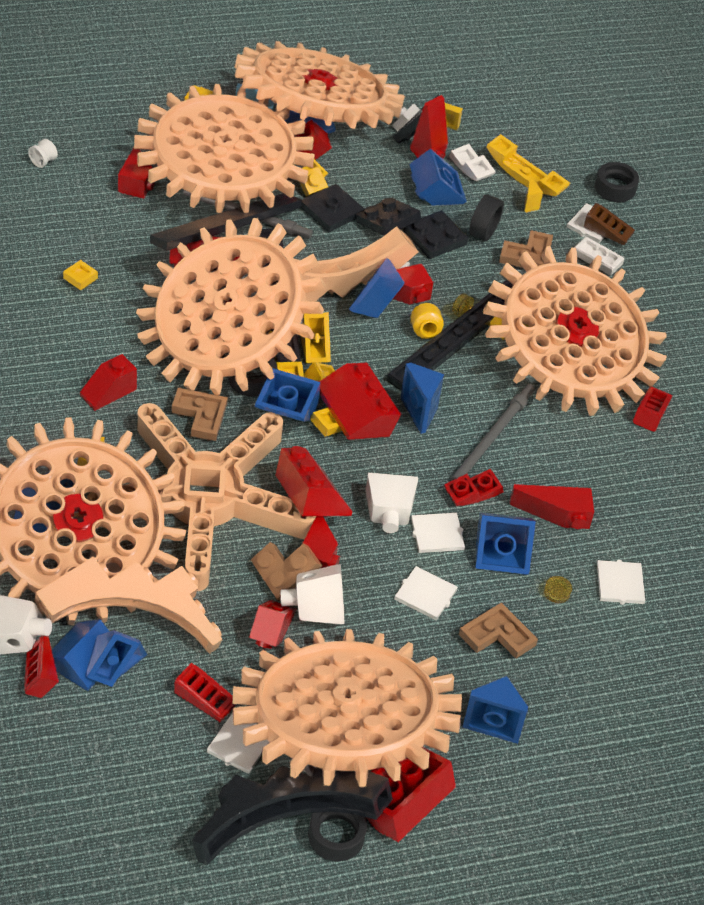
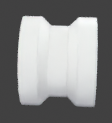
[28,139,58,168]

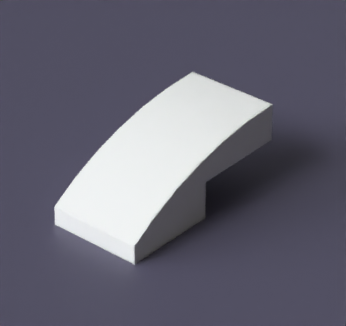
[449,144,495,181]

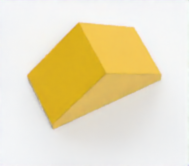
[301,312,331,363]

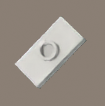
[574,237,625,276]

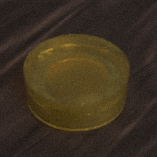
[452,293,474,317]
[544,576,572,603]

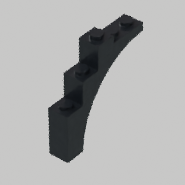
[192,765,393,865]

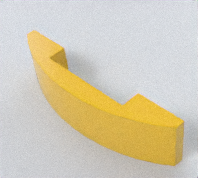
[486,134,570,196]

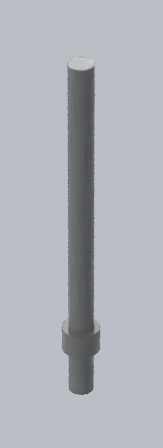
[183,190,313,239]
[451,384,535,481]

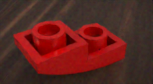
[444,468,504,506]

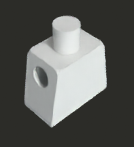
[366,473,418,533]
[281,564,344,624]
[0,595,52,655]

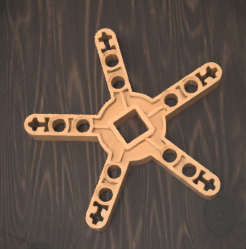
[87,403,316,591]

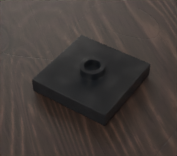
[301,184,365,232]

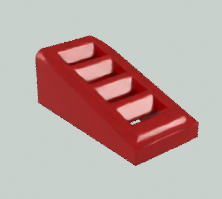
[633,386,672,432]
[24,636,59,698]
[174,663,236,722]

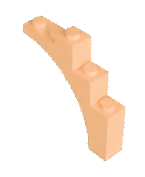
[293,226,419,301]
[35,556,222,654]

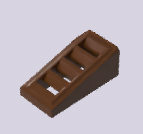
[584,203,635,246]

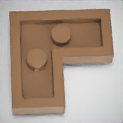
[499,230,553,268]
[172,388,228,441]
[251,542,322,601]
[459,603,538,658]

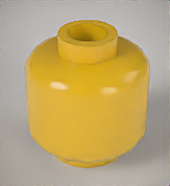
[410,303,444,339]

